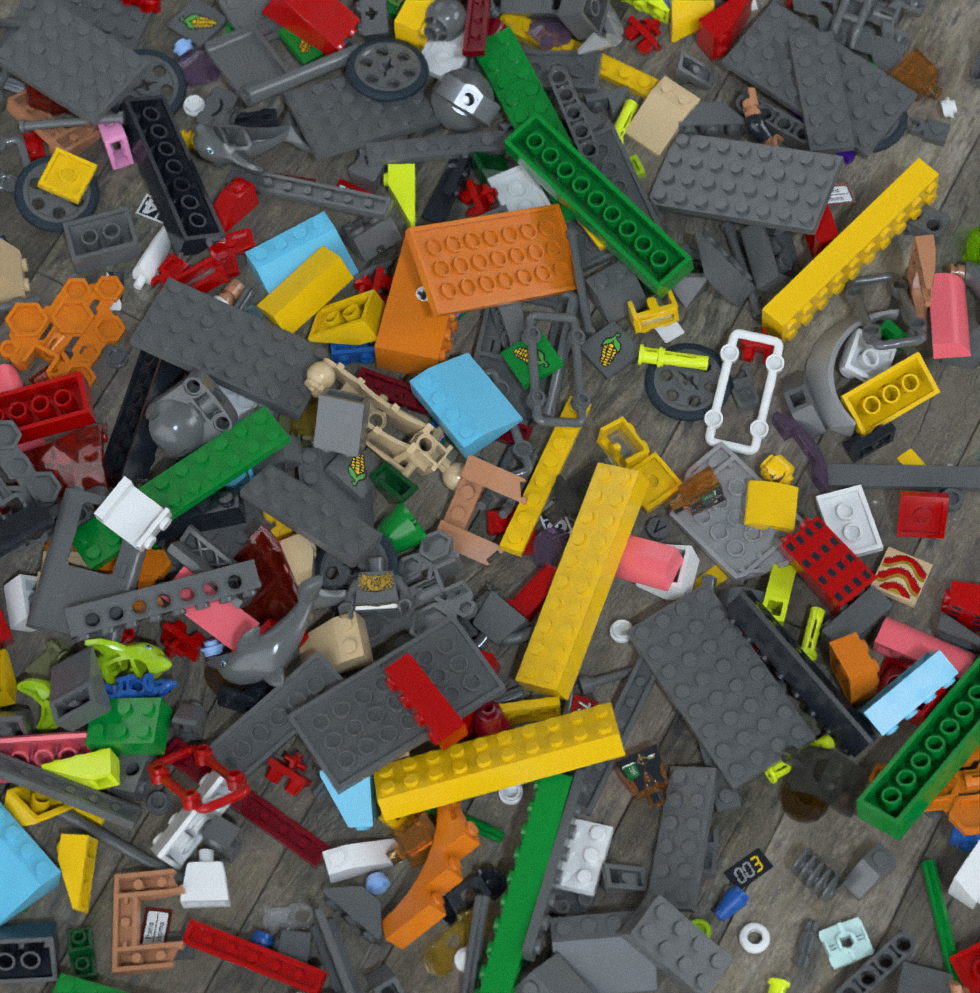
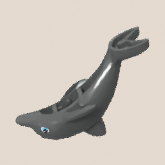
[193,109,314,173]
[206,575,347,687]

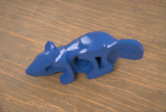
[104,673,178,699]

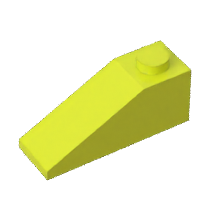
[384,164,416,228]

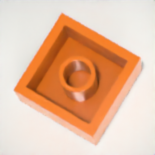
[829,632,880,705]

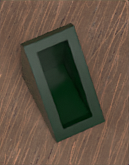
[471,151,510,185]
[369,461,419,504]

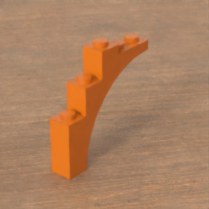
[381,801,480,950]

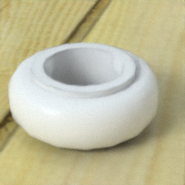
[739,922,770,954]

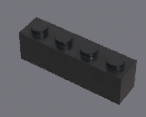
[156,488,246,542]

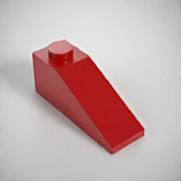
[213,176,259,234]

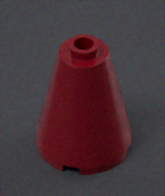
[473,701,515,740]

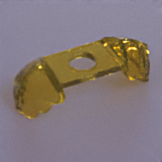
[424,909,491,977]

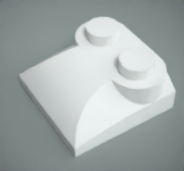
[839,328,897,382]

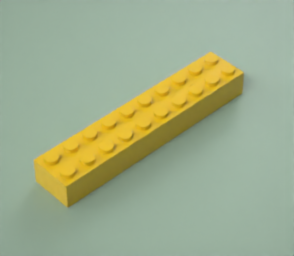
[762,158,939,344]
[515,462,650,701]
[374,702,625,821]

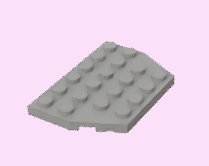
[669,441,804,582]

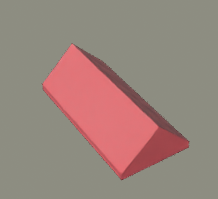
[0,731,93,783]

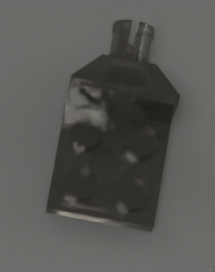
[543,452,613,526]
[781,745,870,818]

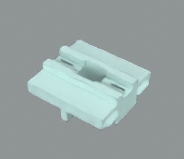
[818,917,874,970]

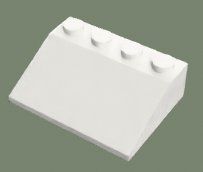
[151,770,233,870]

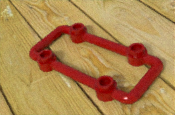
[147,744,251,814]

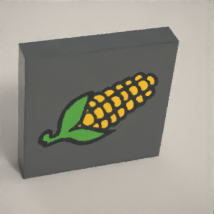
[167,0,227,51]
[581,321,640,381]
[324,450,381,502]

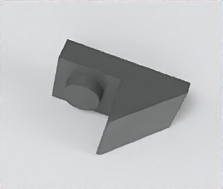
[675,50,715,91]
[585,86,629,123]
[602,863,647,897]

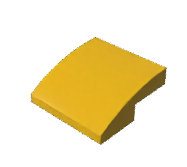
[743,480,798,533]

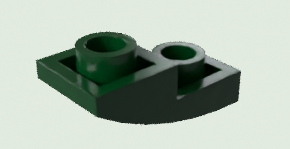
[66,926,98,981]

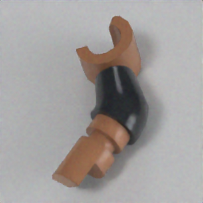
[742,87,784,146]

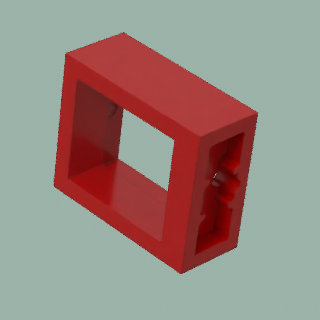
[803,204,839,260]

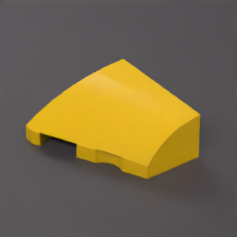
[670,0,715,44]

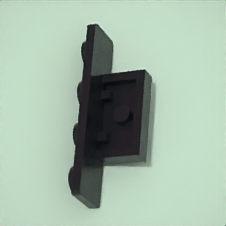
[423,156,472,223]
[217,681,275,714]

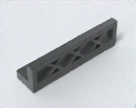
[167,525,263,609]

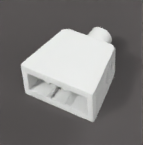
[180,849,231,908]

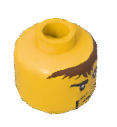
[760,454,795,485]

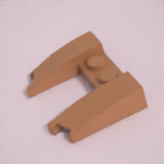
[7,86,101,156]
[905,234,936,320]
[437,455,527,566]
[112,869,186,977]

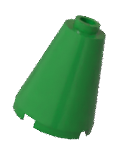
[376,502,428,554]

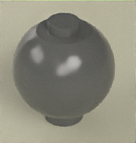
[424,0,466,42]

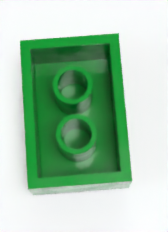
[85,698,172,755]

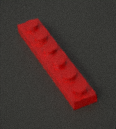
[181,919,328,993]

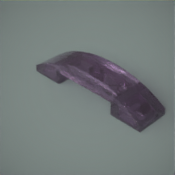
[772,411,828,495]

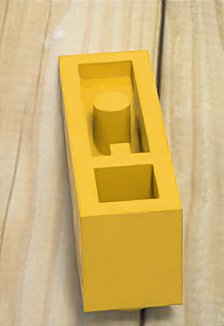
[57,834,98,914]

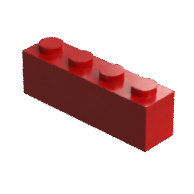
[384,652,468,751]

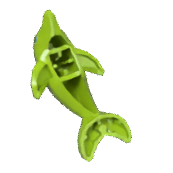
[17,638,172,733]

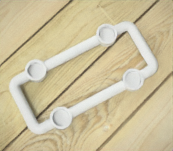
[704,329,784,455]

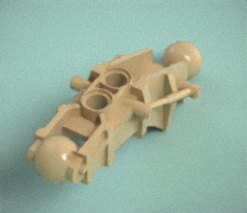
[304,358,465,491]

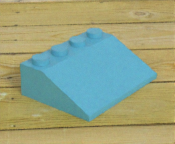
[245,211,358,295]
[409,353,523,460]
[0,802,61,926]

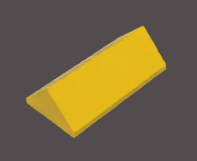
[257,246,354,334]
[840,351,940,436]

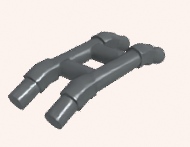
[830,0,874,49]
[477,444,540,519]

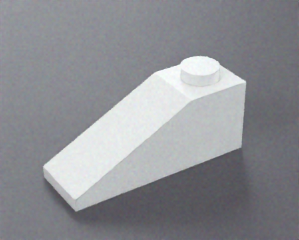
[323,838,402,883]

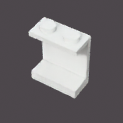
[94,476,172,553]

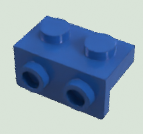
[330,341,376,366]

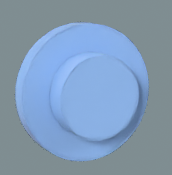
[173,38,194,58]
[201,638,224,657]
[365,872,390,895]

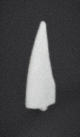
[133,226,172,290]

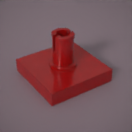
[896,491,949,539]

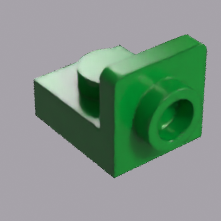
[877,319,909,352]

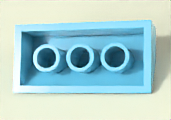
[857,650,958,736]

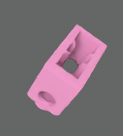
[97,122,134,170]

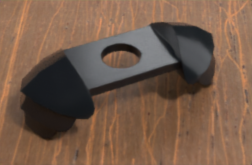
[439,867,507,926]

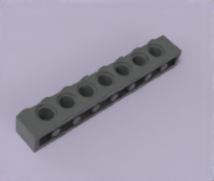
[64,559,261,642]

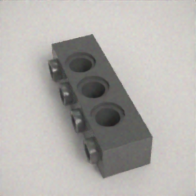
[109,705,175,802]

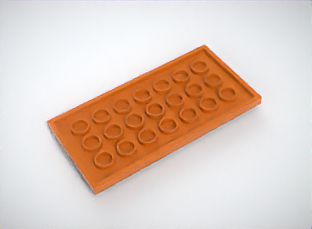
[405,204,585,318]

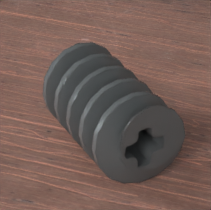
[791,847,848,902]

